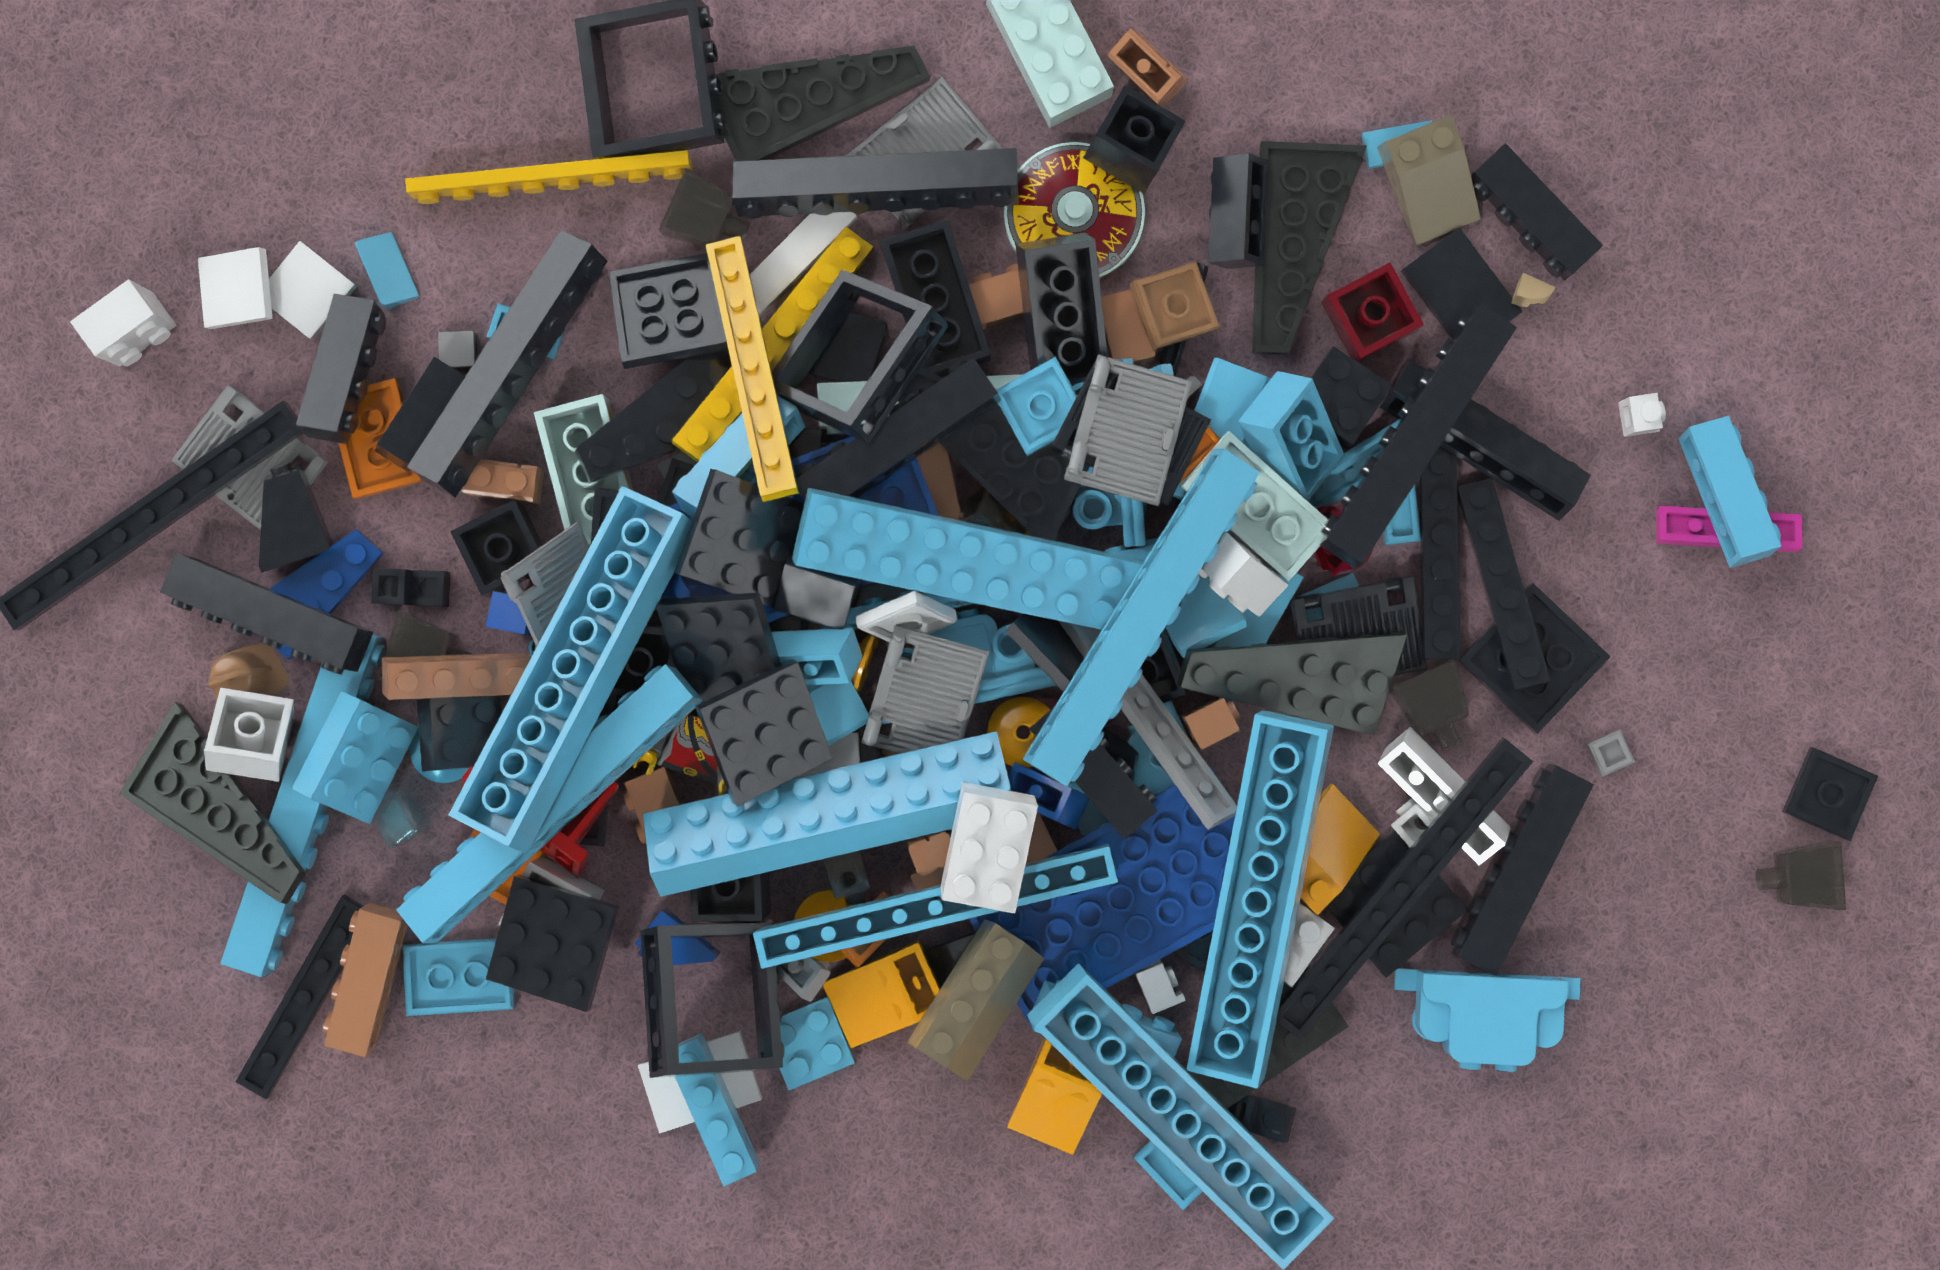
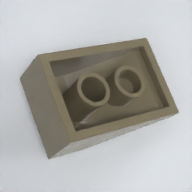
[1377,115,1481,246]

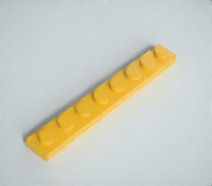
[405,150,693,204]
[672,227,873,463]
[706,236,799,502]

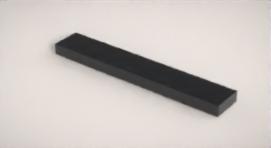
[235,895,364,1099]

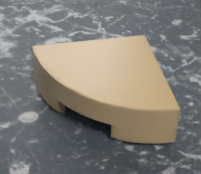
[1511,273,1555,307]

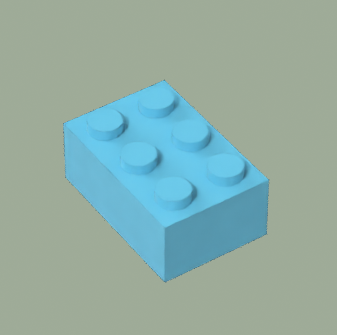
[1238,371,1344,501]
[292,691,418,824]

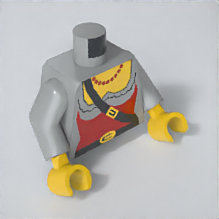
[633,699,727,796]

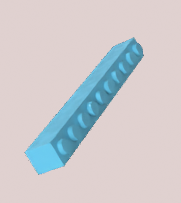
[1022,448,1260,786]
[220,634,386,977]
[396,664,703,943]
[753,844,1118,969]

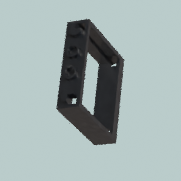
[574,0,727,159]
[772,269,949,444]
[640,923,784,1078]

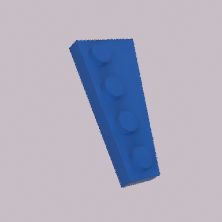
[261,529,385,659]

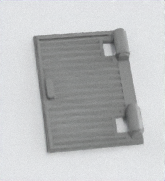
[846,77,1003,229]
[1064,355,1192,506]
[171,385,328,530]
[501,522,589,652]
[861,625,989,754]

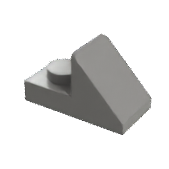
[776,957,831,1002]

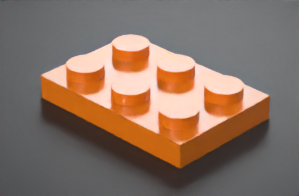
[339,378,425,500]

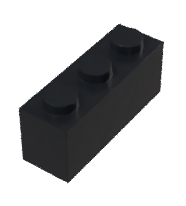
[1207,153,1268,269]
[374,357,466,474]

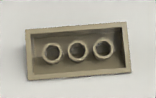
[907,919,1044,1081]

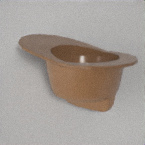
[208,643,289,701]

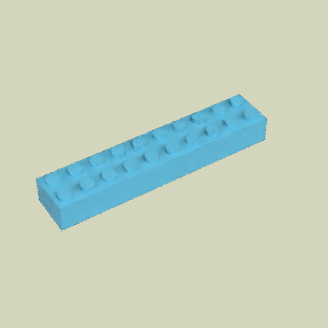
[449,486,692,854]
[792,488,1144,630]
[1186,710,1334,1089]
[643,731,1011,897]
[1027,963,1335,1270]

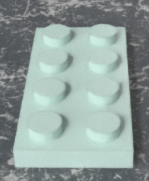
[1180,431,1328,582]

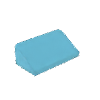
[355,232,420,310]

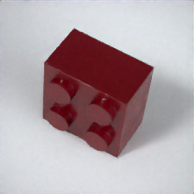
[1321,262,1424,362]

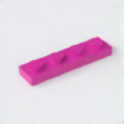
[1656,506,1802,553]

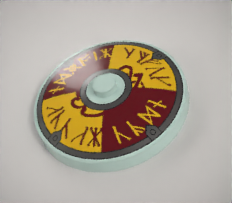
[1004,142,1145,279]

